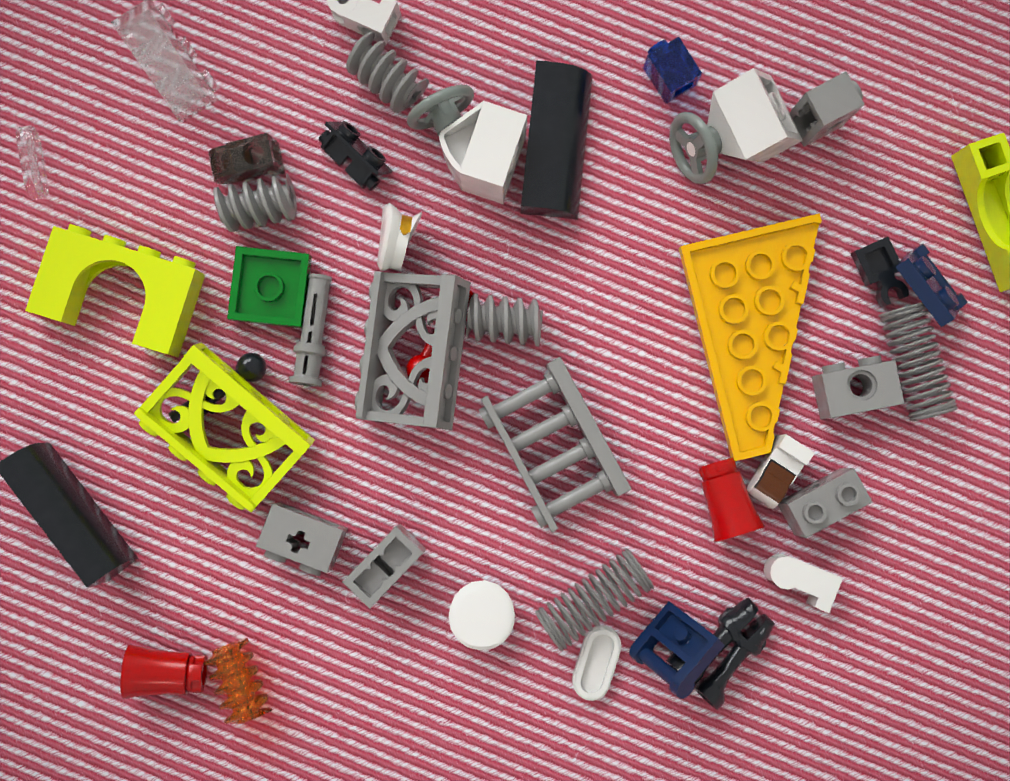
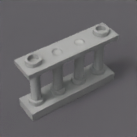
[478,357,632,532]

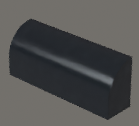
[521,60,592,220]
[0,443,138,588]

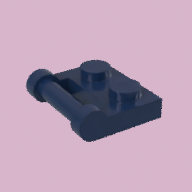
[896,244,968,327]
[629,601,725,699]

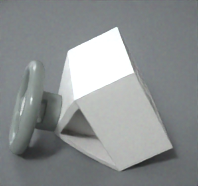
[669,68,803,184]
[407,85,527,204]

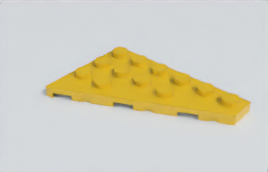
[679,213,822,461]

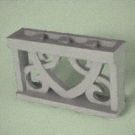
[355,271,471,430]

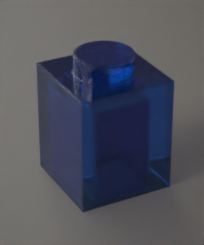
[643,37,702,104]

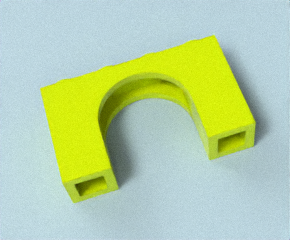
[25,224,205,358]

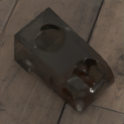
[208,133,285,184]

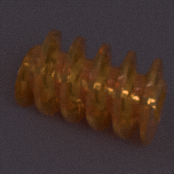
[204,638,272,724]

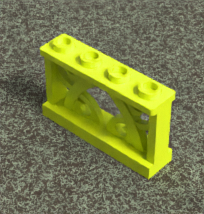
[134,342,315,512]

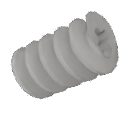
[346,32,429,113]
[213,173,297,232]
[466,293,543,347]

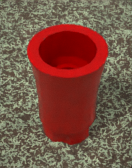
[699,457,765,542]
[120,644,208,699]

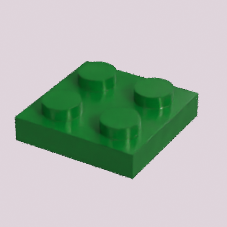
[227,246,312,328]

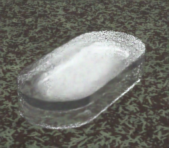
[16,125,49,200]

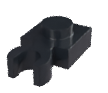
[851,237,909,307]

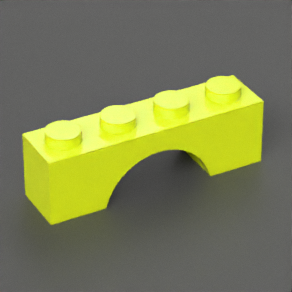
[951,133,1010,292]

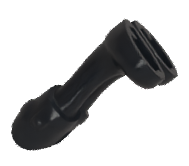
[666,598,775,710]

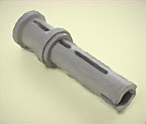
[289,273,332,387]

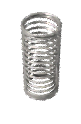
[878,302,958,421]
[535,548,654,651]

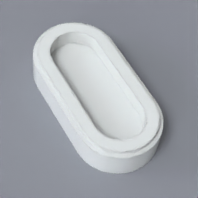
[572,625,622,701]

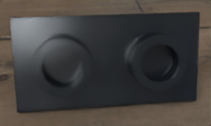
[318,121,393,191]

